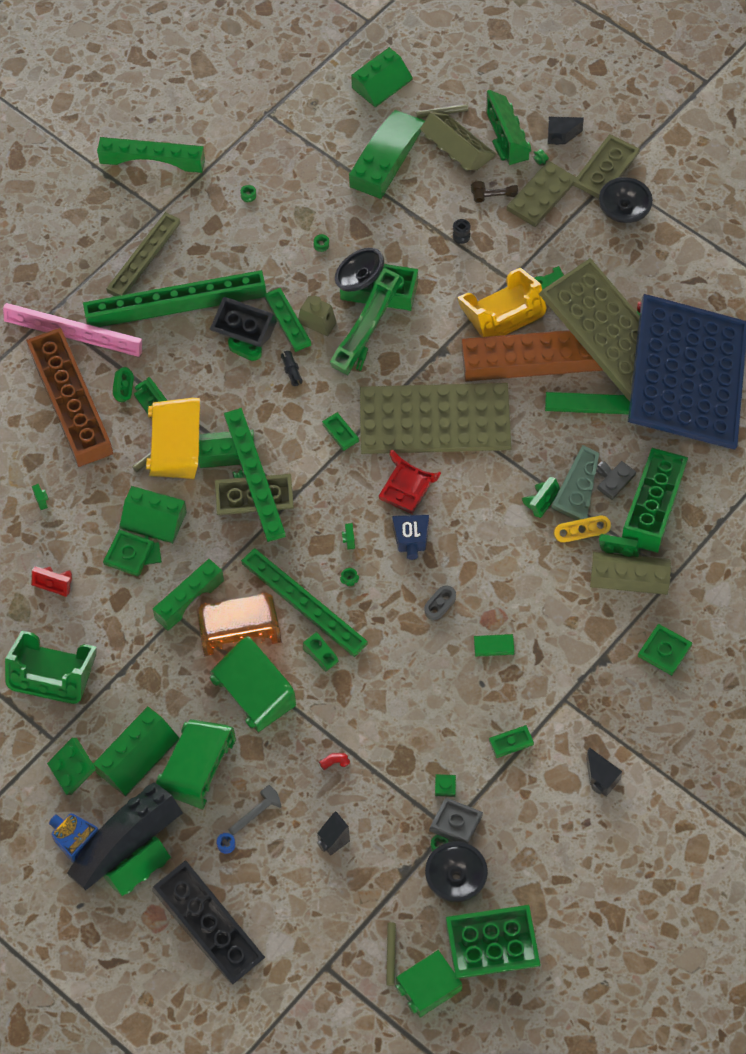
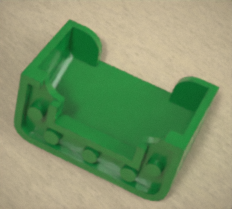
[5,631,97,704]
[209,636,296,733]
[156,719,236,810]

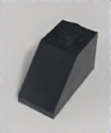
[548,116,584,145]
[586,748,622,796]
[317,812,350,856]

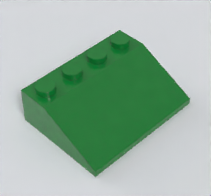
[446,905,540,979]

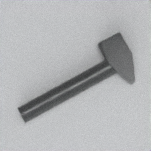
[228,785,282,835]

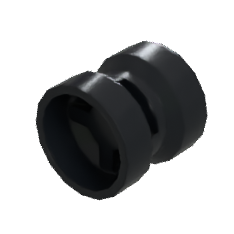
[453,219,471,244]

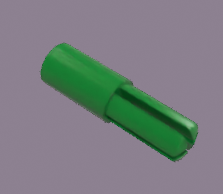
[492,138,507,161]
[356,347,368,371]

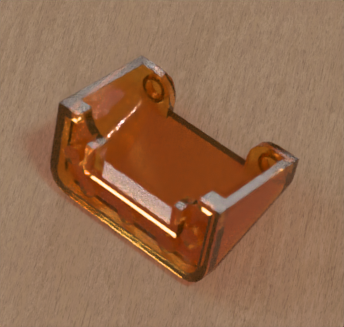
[196,592,282,656]

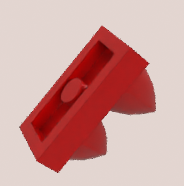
[31,566,72,597]

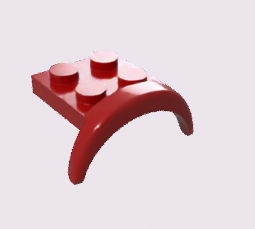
[379,450,441,514]

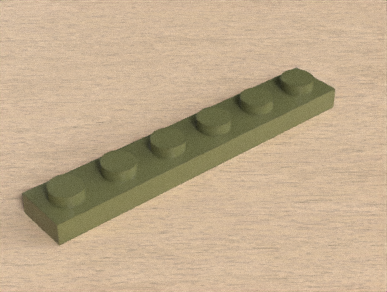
[106,212,181,296]

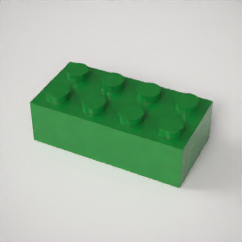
[340,264,418,311]

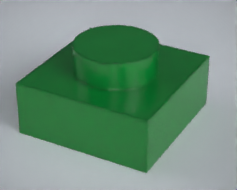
[31,483,49,510]
[342,523,355,550]
[435,774,456,797]

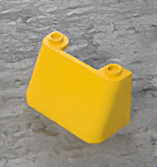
[457,268,546,337]
[146,397,200,479]

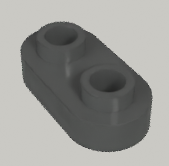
[424,585,456,620]

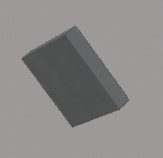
[429,797,483,844]

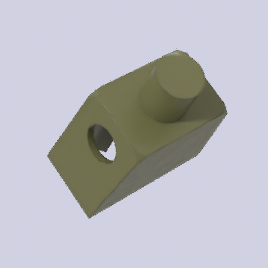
[298,296,337,336]

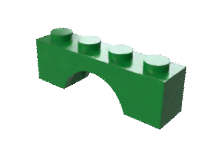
[153,559,224,631]

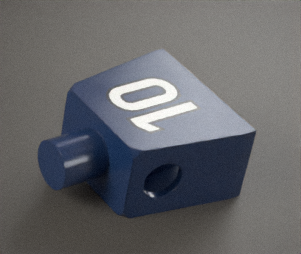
[392,515,429,560]

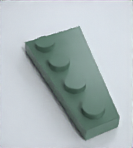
[551,445,599,520]

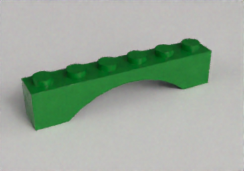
[97,137,205,173]
[330,267,402,376]

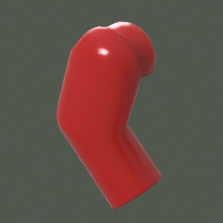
[319,753,350,770]

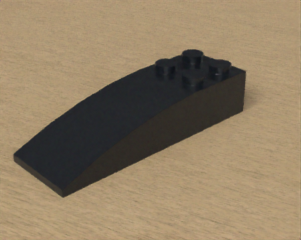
[67,782,183,891]
[152,860,265,985]

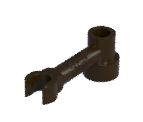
[471,181,518,203]

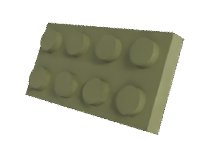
[573,134,640,199]
[507,160,576,227]

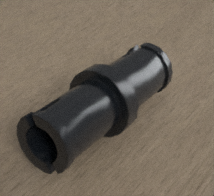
[281,351,303,386]

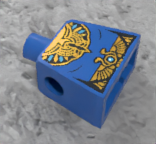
[49,813,99,863]

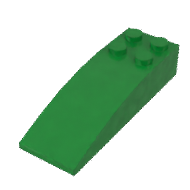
[349,110,425,199]
[622,448,688,553]

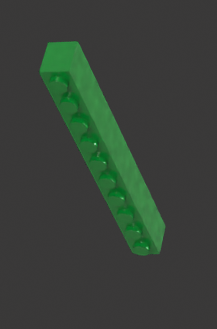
[83,270,266,327]

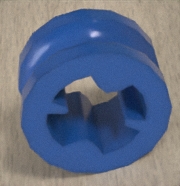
[217,833,236,854]

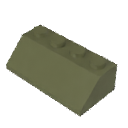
[420,112,496,171]
[215,474,294,515]
[590,551,671,595]

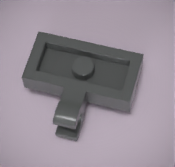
[596,461,636,500]

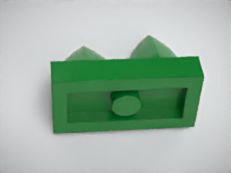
[522,477,560,518]

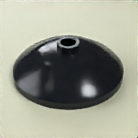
[599,177,653,223]
[335,248,384,292]
[425,842,488,902]

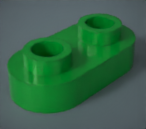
[228,337,262,361]
[112,367,134,403]

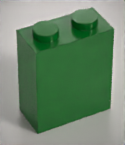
[395,950,462,1018]

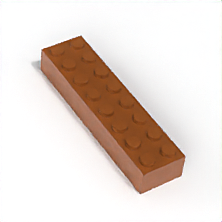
[26,328,113,467]
[462,330,604,382]

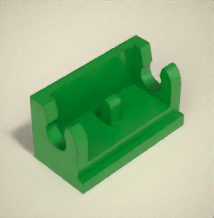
[134,377,168,418]

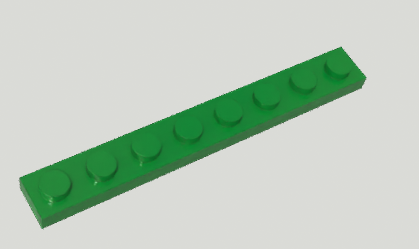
[224,408,286,542]
[241,548,368,657]

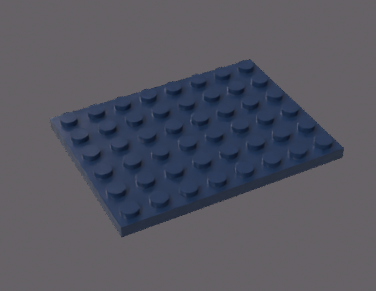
[628,294,746,450]

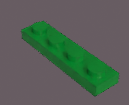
[264,288,311,352]

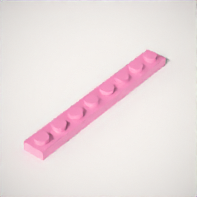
[3,303,142,357]

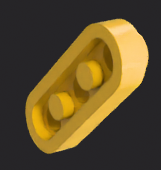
[553,515,611,543]

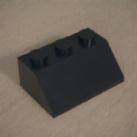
[210,297,277,347]

